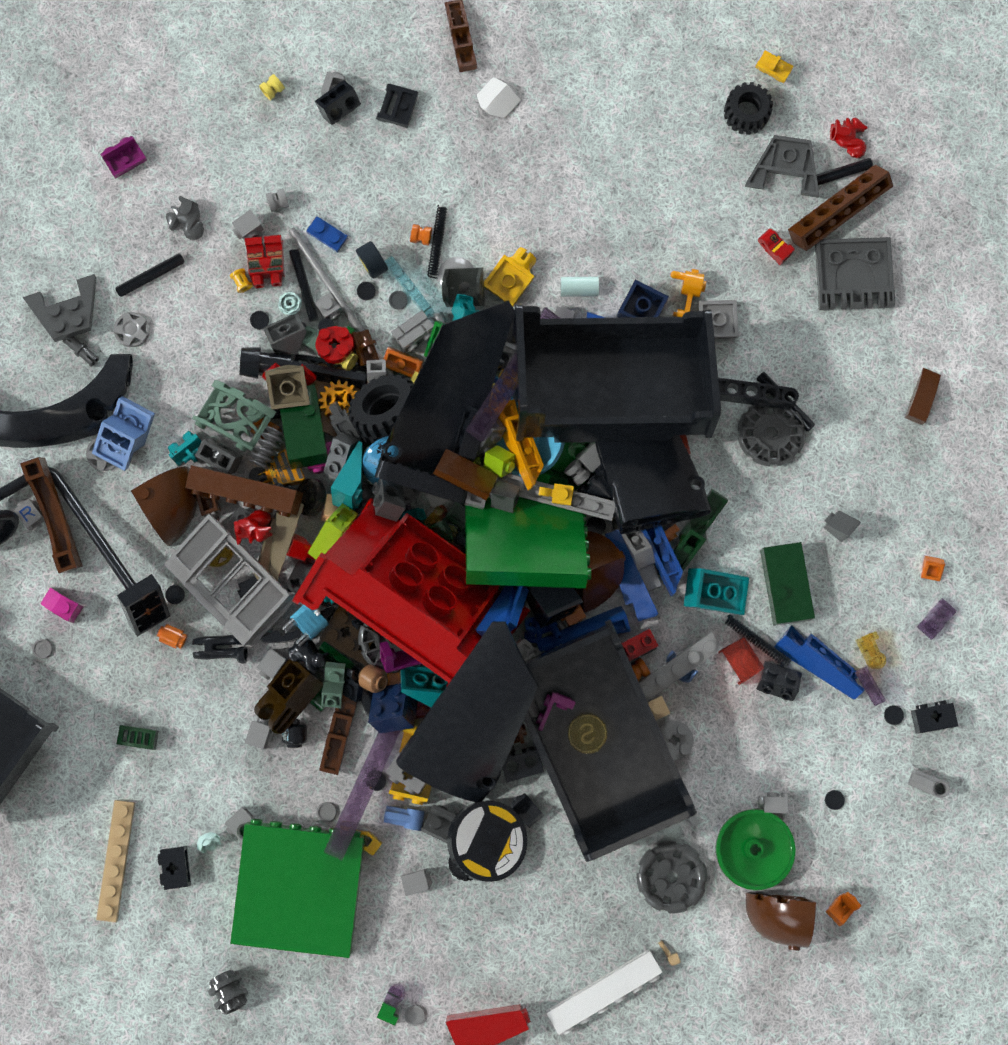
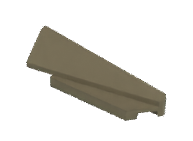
[254,504,304,581]

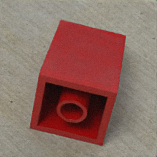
[445,1004,531,1045]

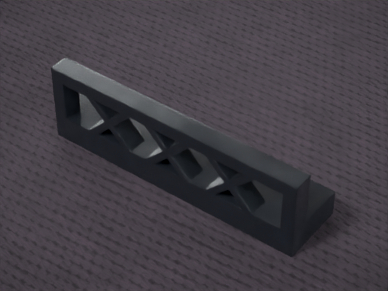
[291,354,367,389]

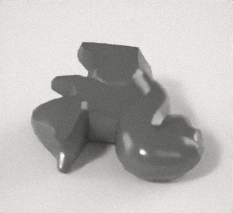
[166,196,204,240]

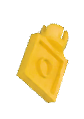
[484,247,536,307]

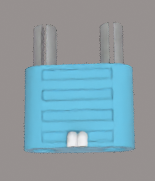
[282,605,328,646]

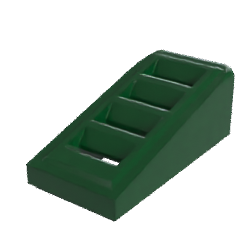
[116,725,159,750]

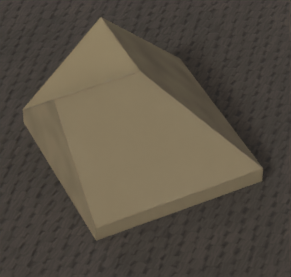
[265,365,310,409]

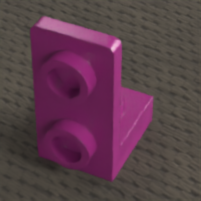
[380,641,422,673]
[536,691,576,731]

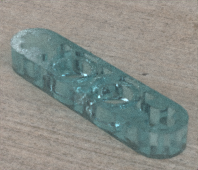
[384,256,434,317]

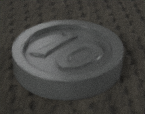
[389,291,408,310]

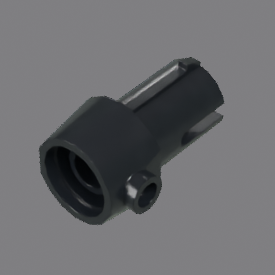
[239,347,291,379]

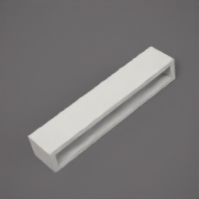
[546,949,662,1035]

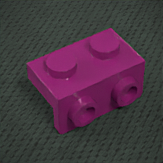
[100,136,147,179]

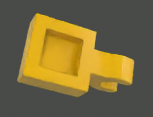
[538,483,574,506]

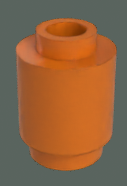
[157,624,188,649]

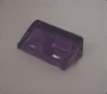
[855,665,886,706]

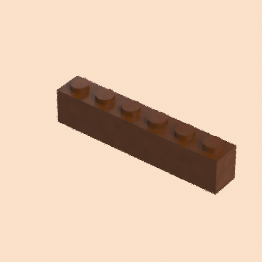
[185,465,303,517]

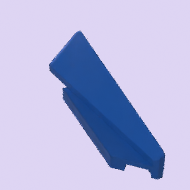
[642,526,683,597]
[605,530,658,622]
[476,586,529,636]
[537,606,631,652]
[774,625,864,699]

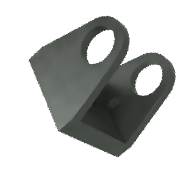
[442,267,485,307]

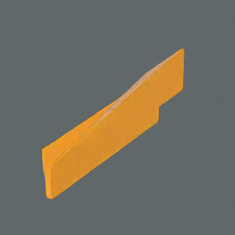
[492,399,544,490]

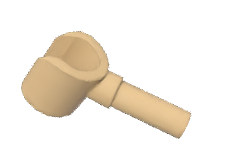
[658,940,680,966]

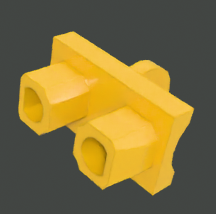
[755,50,794,83]

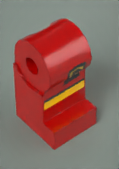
[758,228,795,265]

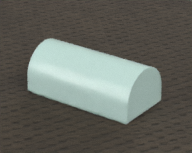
[561,277,599,297]

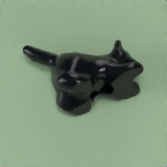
[288,629,329,674]

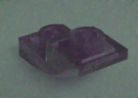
[917,598,957,640]

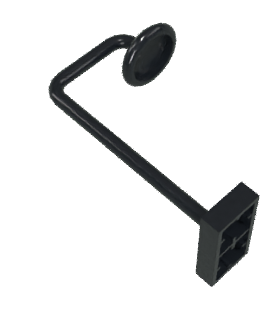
[0,466,171,637]

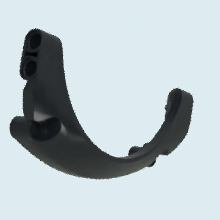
[0,354,133,448]

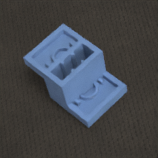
[92,396,155,471]

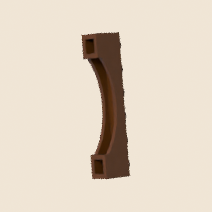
[20,457,83,574]

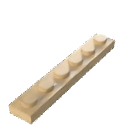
[96,800,135,922]

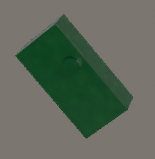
[280,384,328,470]
[760,542,815,626]

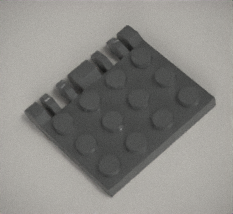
[815,237,895,310]

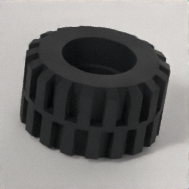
[724,82,773,135]

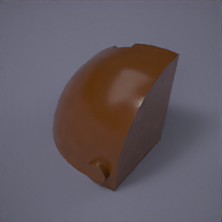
[131,466,197,546]
[574,531,626,613]
[746,893,816,951]

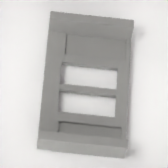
[164,511,296,647]

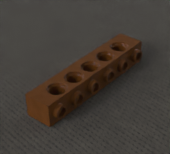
[788,165,893,251]

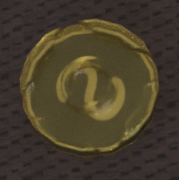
[568,714,607,754]

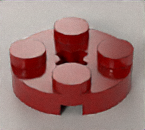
[315,326,354,364]

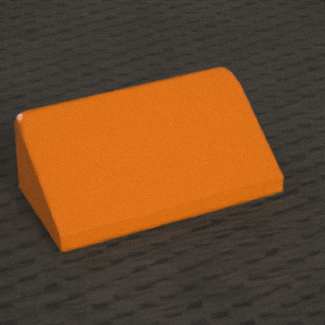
[383,347,423,377]

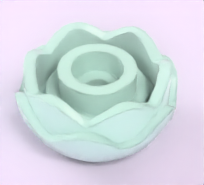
[278,292,302,315]
[197,832,221,853]

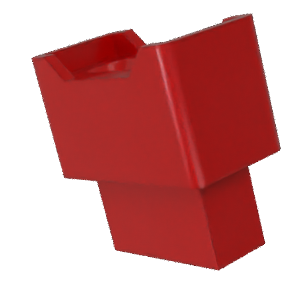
[287,534,316,561]

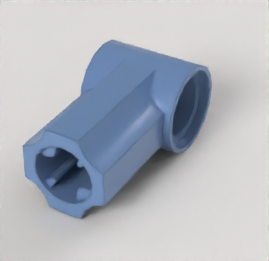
[384,806,425,831]

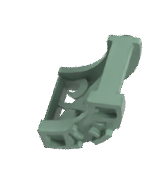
[192,380,276,452]

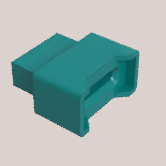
[451,294,479,321]

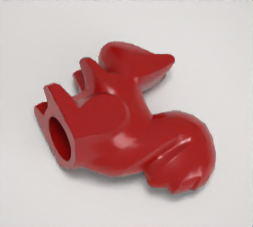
[830,117,868,158]
[234,509,273,545]

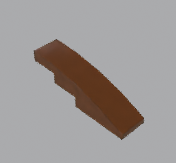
[444,0,478,72]
[319,696,357,775]

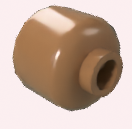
[358,664,388,693]

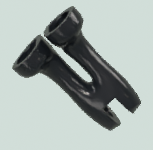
[192,635,248,664]

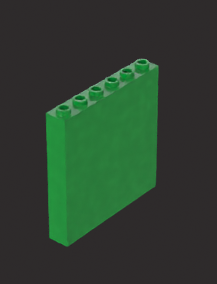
[465,490,591,588]
[230,819,365,958]

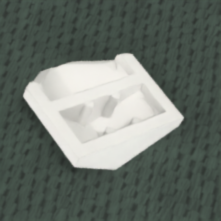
[477,77,521,119]

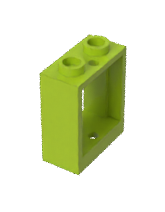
[308,503,358,560]

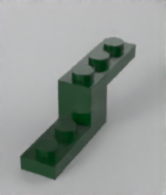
[658,489,728,576]

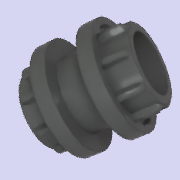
[208,970,248,1015]

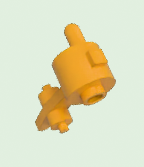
[671,269,707,317]

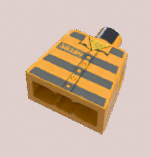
[258,449,307,486]

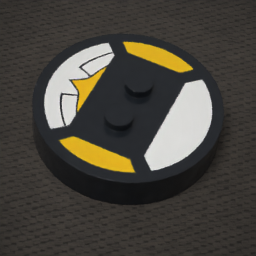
[447,801,527,882]

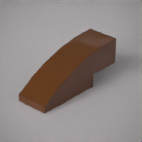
[905,368,941,425]

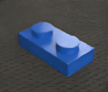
[306,216,348,253]

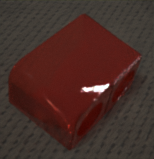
[718,637,764,685]

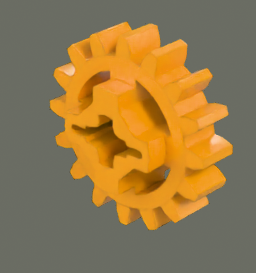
[319,380,357,417]

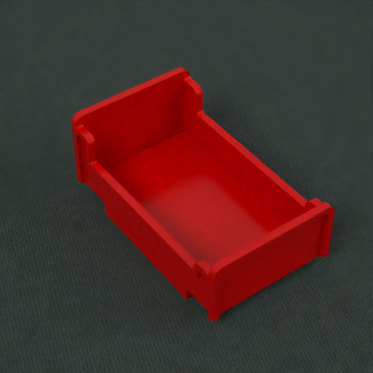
[292,498,530,687]

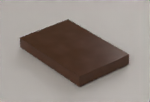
[433,449,498,500]

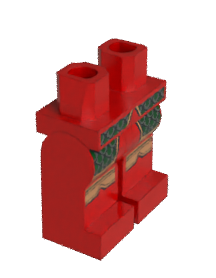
[245,235,285,289]

